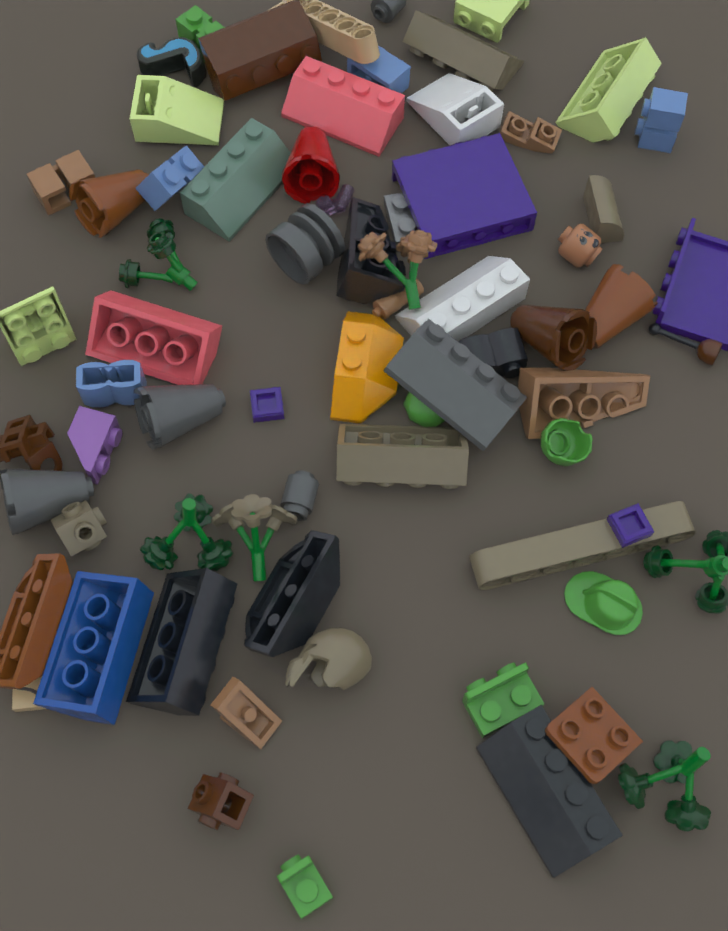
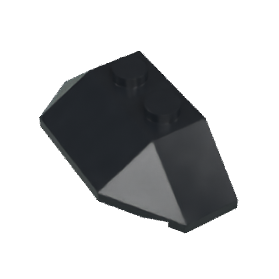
[244,530,340,657]

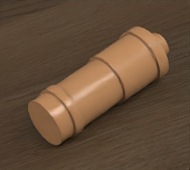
[372,278,424,320]

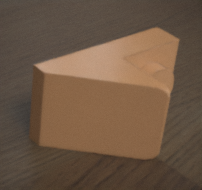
[210,677,282,749]

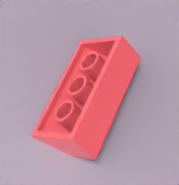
[281,56,405,157]
[85,290,222,385]

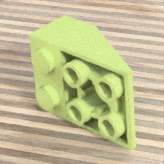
[129,75,224,145]
[0,286,77,366]

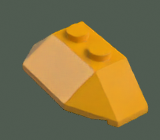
[330,311,404,424]

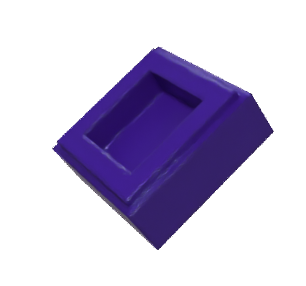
[250,387,285,423]
[607,503,654,548]

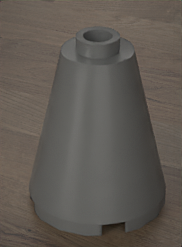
[134,384,226,450]
[0,469,94,535]

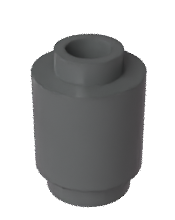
[371,0,407,23]
[280,470,319,521]

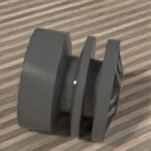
[265,203,345,285]

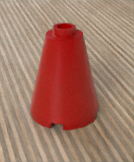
[282,126,340,204]

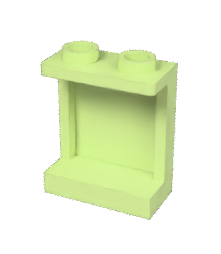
[453,0,530,43]

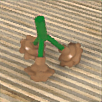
[357,230,438,310]

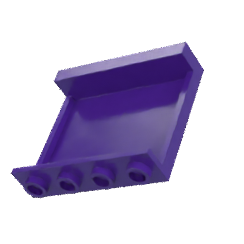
[392,133,537,259]
[652,218,728,351]

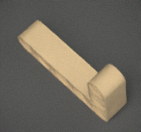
[267,0,380,64]

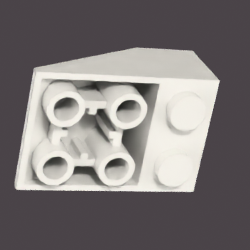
[406,73,504,146]

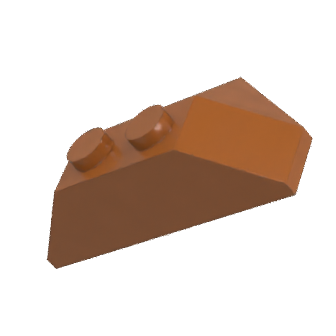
[0,553,73,689]

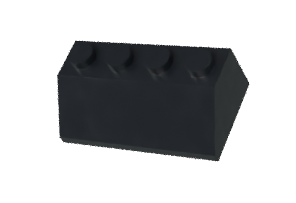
[126,568,238,716]
[476,705,623,878]

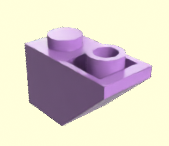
[67,406,122,485]

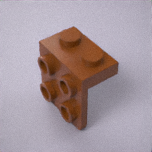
[545,687,643,784]

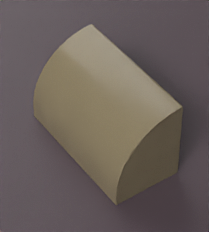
[583,175,624,243]

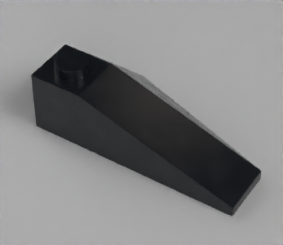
[336,197,406,304]

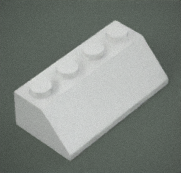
[395,256,530,341]

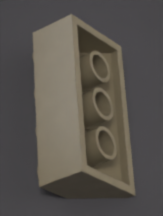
[402,10,524,91]
[336,424,469,489]

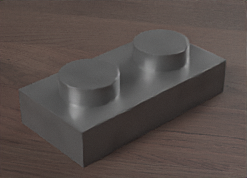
[384,193,418,246]

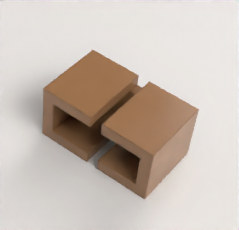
[27,150,95,216]

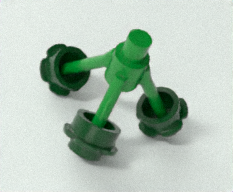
[119,218,198,291]
[643,530,728,614]

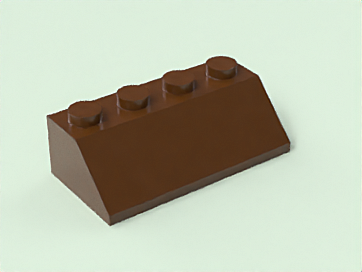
[198,0,322,101]

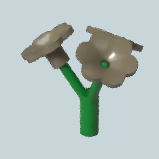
[211,494,297,581]

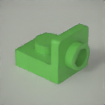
[277,854,333,919]

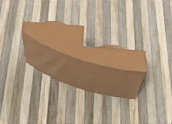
[499,111,562,153]

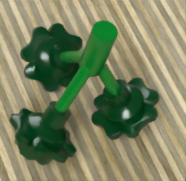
[140,493,233,571]

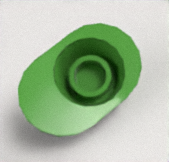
[564,571,643,635]

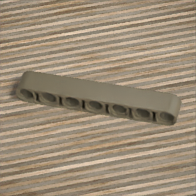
[469,501,696,590]

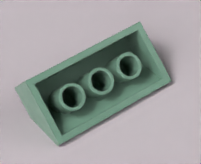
[180,118,291,242]

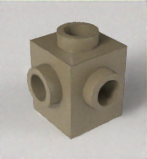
[50,500,107,557]

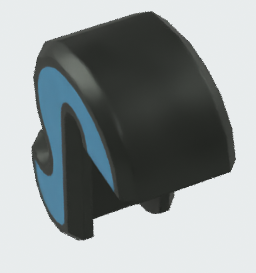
[137,37,205,88]

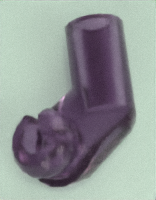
[316,184,355,216]

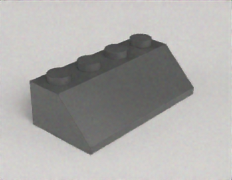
[383,319,527,451]

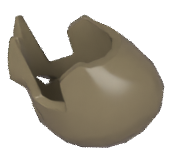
[285,627,372,691]

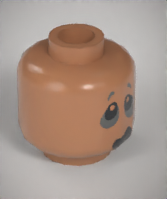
[557,224,603,268]

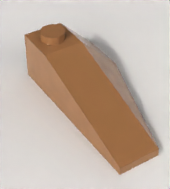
[518,368,650,439]

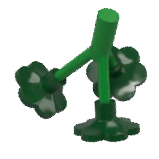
[618,740,711,831]

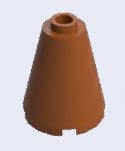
[69,169,149,238]
[585,264,658,349]

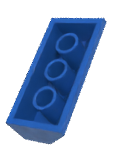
[33,571,154,725]

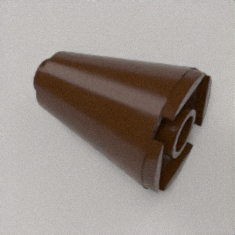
[510,305,597,371]

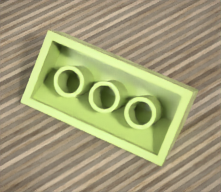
[555,37,662,143]

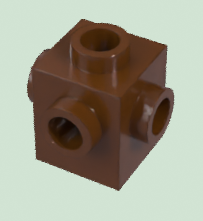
[187,772,254,830]

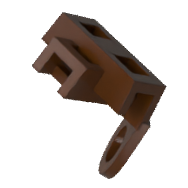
[0,415,62,471]

